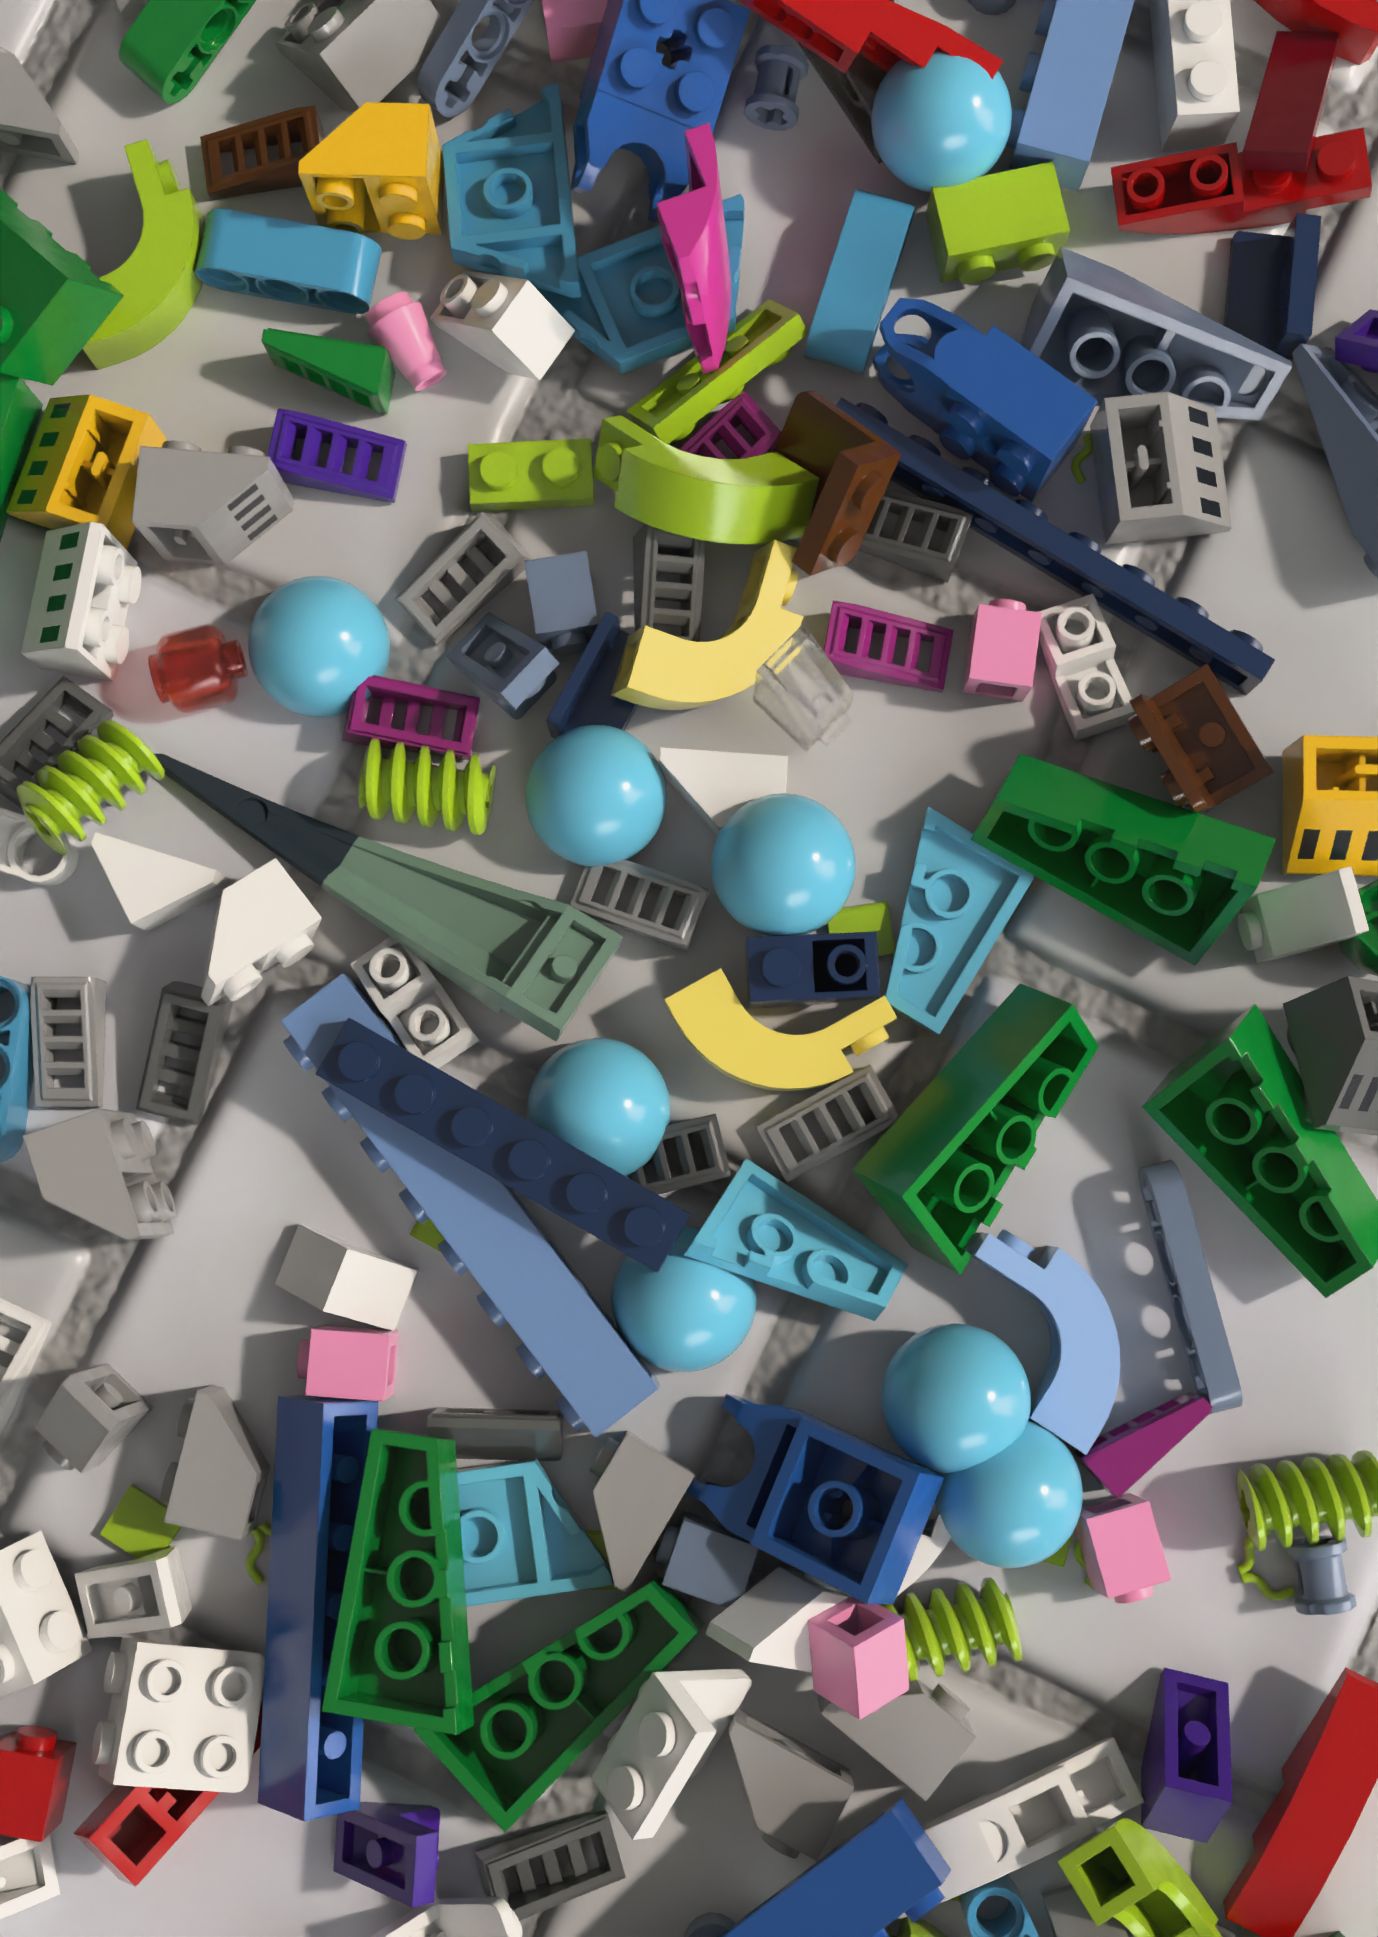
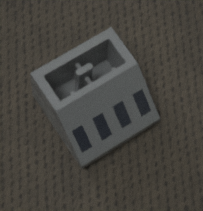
[1283,976,1378,1136]

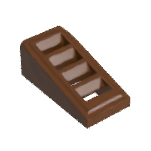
[200,105,324,199]

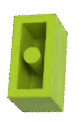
[926,161,1070,284]

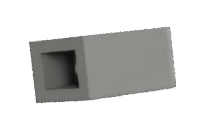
[160,1385,270,1540]

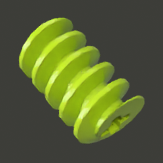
[16,719,165,855]
[359,738,496,836]
[1236,1450,1378,1551]
[878,1577,1022,1683]

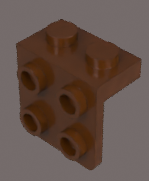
[773,390,902,576]
[1127,664,1274,812]

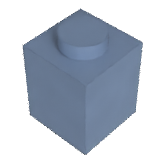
[524,551,599,655]
[654,1511,758,1608]

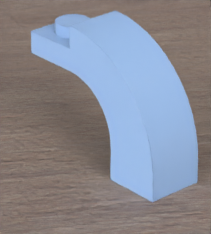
[968,1229,1120,1455]

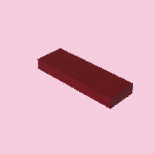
[1242,31,1339,173]

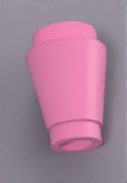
[365,291,447,391]

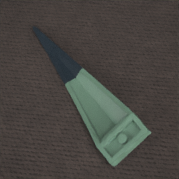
[154,753,623,1042]

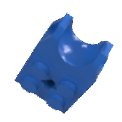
[571,0,750,224]
[872,298,1098,503]
[686,1394,945,1604]

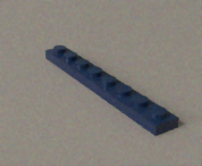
[836,397,1275,695]

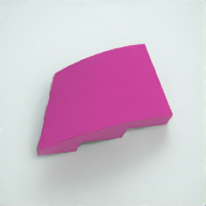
[657,123,732,374]

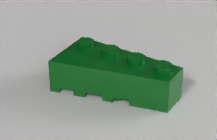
[0,189,124,386]
[1142,1004,1378,1298]
[412,1576,705,1832]

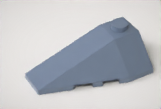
[1021,247,1293,420]
[1292,344,1378,578]

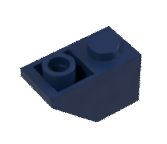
[745,931,880,1009]

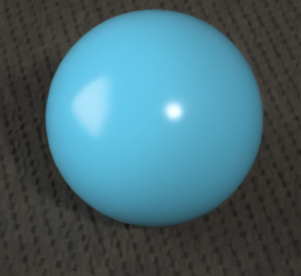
[871,50,1012,192]
[248,576,390,717]
[525,725,667,866]
[711,793,856,936]
[527,1038,671,1176]
[612,1226,757,1372]
[881,1323,1031,1473]
[935,1420,1083,1568]

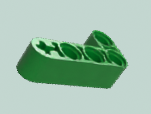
[118,0,256,104]

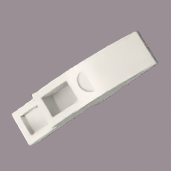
[898,1737,1144,1919]

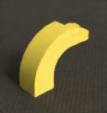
[611,540,803,710]
[664,968,897,1092]

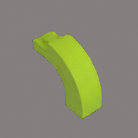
[82,139,205,370]
[593,415,819,544]
[1057,1818,1222,1937]

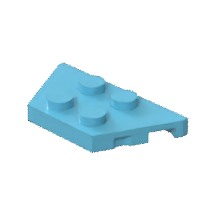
[457,1458,613,1607]

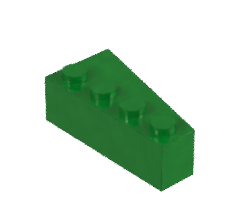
[971,754,1276,966]
[852,983,1099,1275]
[322,1429,474,1735]

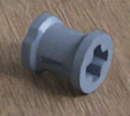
[744,44,809,130]
[1286,1535,1357,1615]

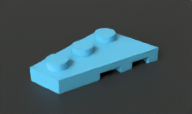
[884,807,1035,1036]
[684,1158,908,1321]

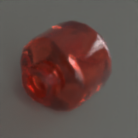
[148,624,248,713]

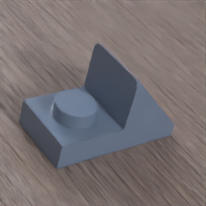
[446,612,560,720]

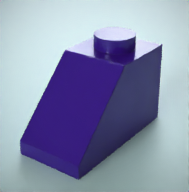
[1141,1667,1232,1844]

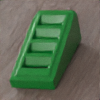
[261,328,396,414]

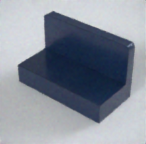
[1224,213,1322,360]
[546,611,638,738]

